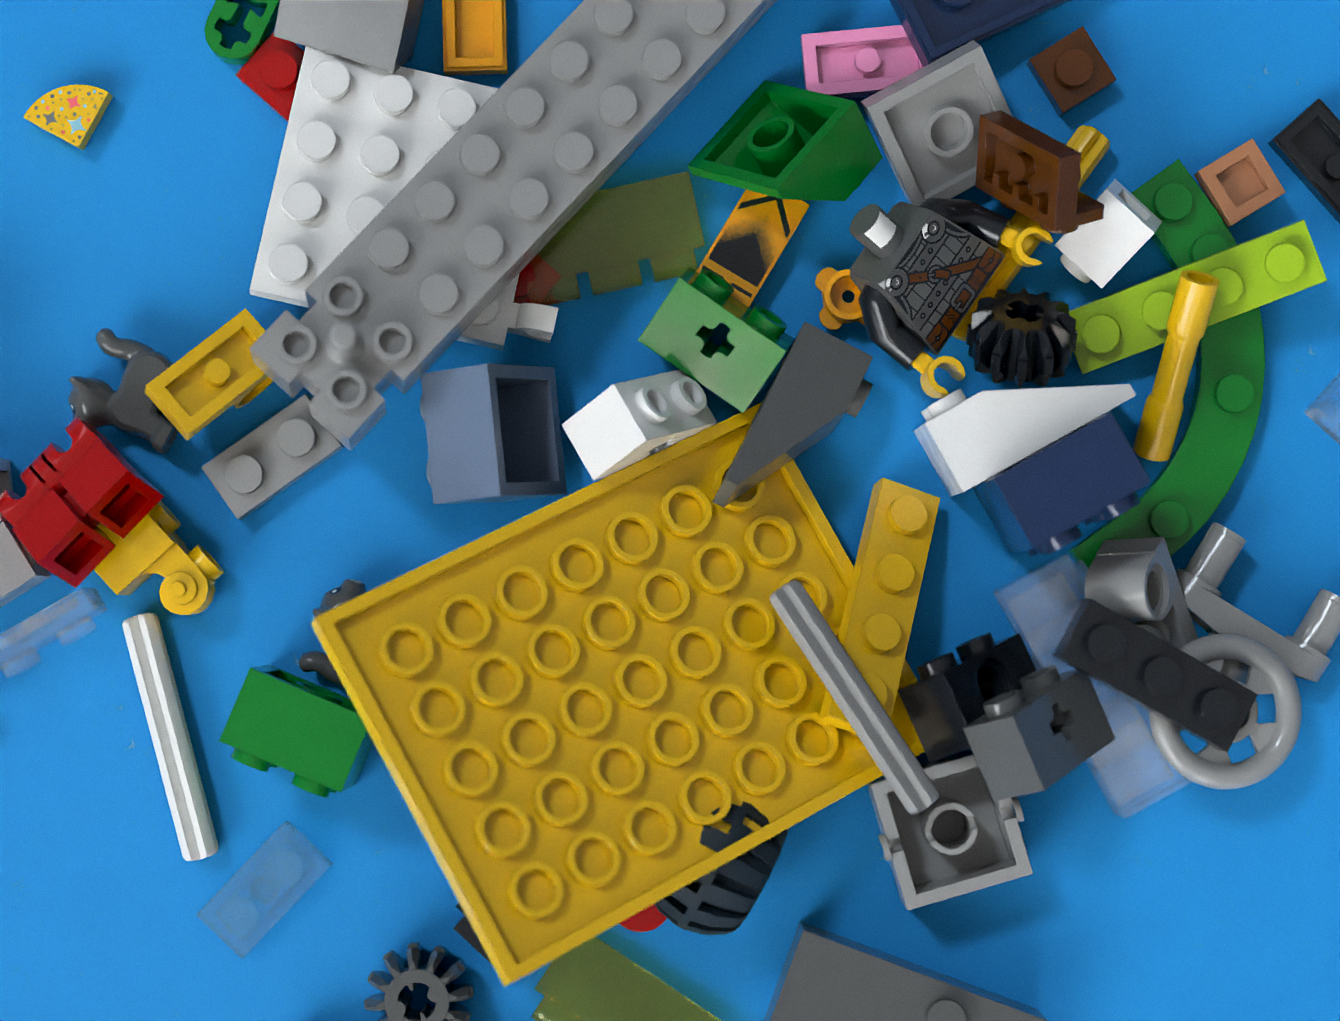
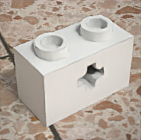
[562,370,717,481]

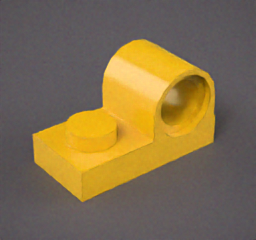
[144,308,273,441]

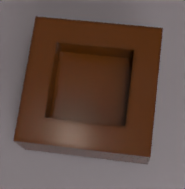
[1026,26,1116,117]

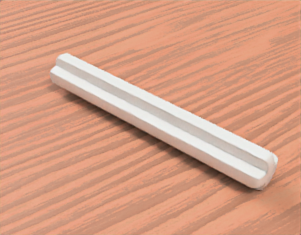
[122,613,219,861]

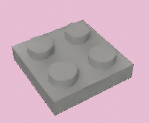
[860,40,1012,206]

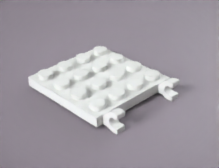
[249,46,558,350]

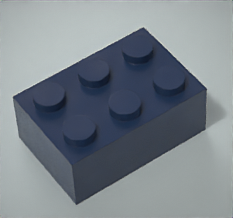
[972,412,1151,557]

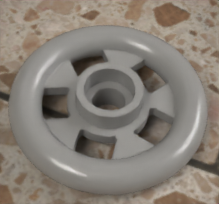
[1149,633,1302,789]

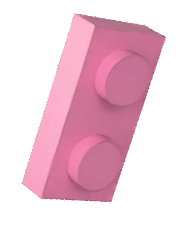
[801,25,923,99]

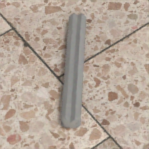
[770,580,939,815]

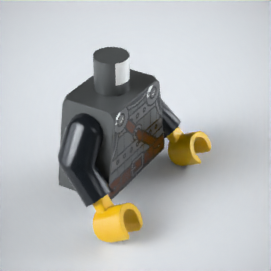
[849,198,1053,398]

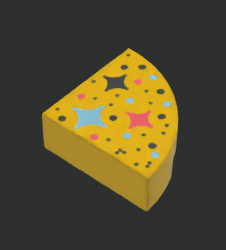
[23,84,113,151]

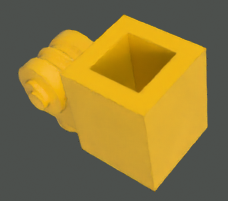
[94,501,224,615]

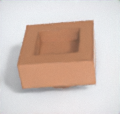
[1194,138,1286,228]

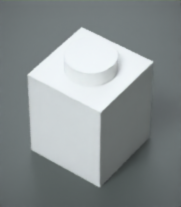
[1055,179,1162,289]

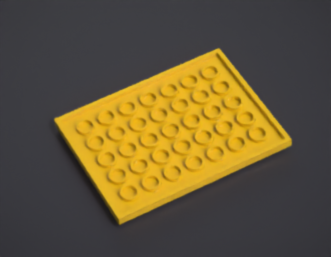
[311,402,925,987]

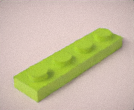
[1069,219,1327,374]

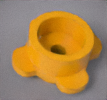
[815,267,865,330]

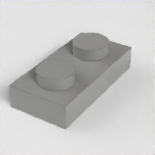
[201,394,344,520]

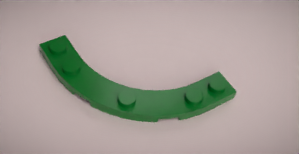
[1068,159,1265,574]

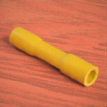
[1132,270,1219,462]

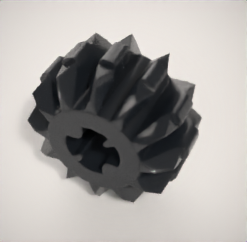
[966,287,1078,389]

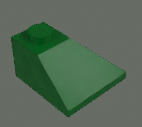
[687,80,883,201]

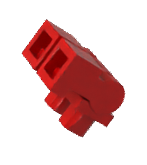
[0,416,164,588]

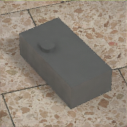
[763,921,1048,1021]

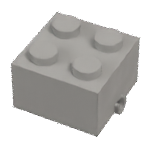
[867,748,1033,911]

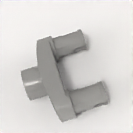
[1176,523,1340,684]

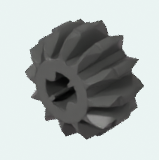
[364,941,475,1021]

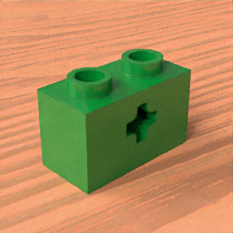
[638,267,794,413]

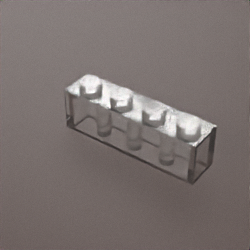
[993,554,1192,819]

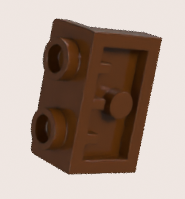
[975,110,1104,234]

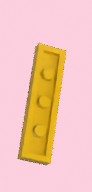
[818,478,940,733]

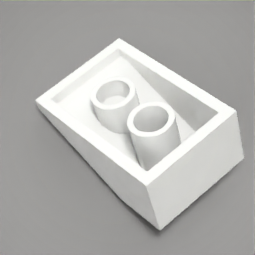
[913,384,1136,497]

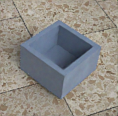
[420,363,567,504]

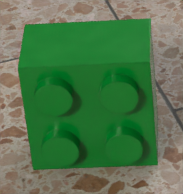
[219,665,374,797]

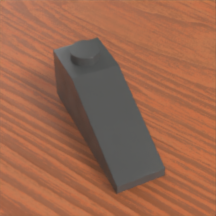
[712,322,873,508]

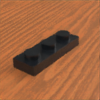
[1052,598,1258,752]

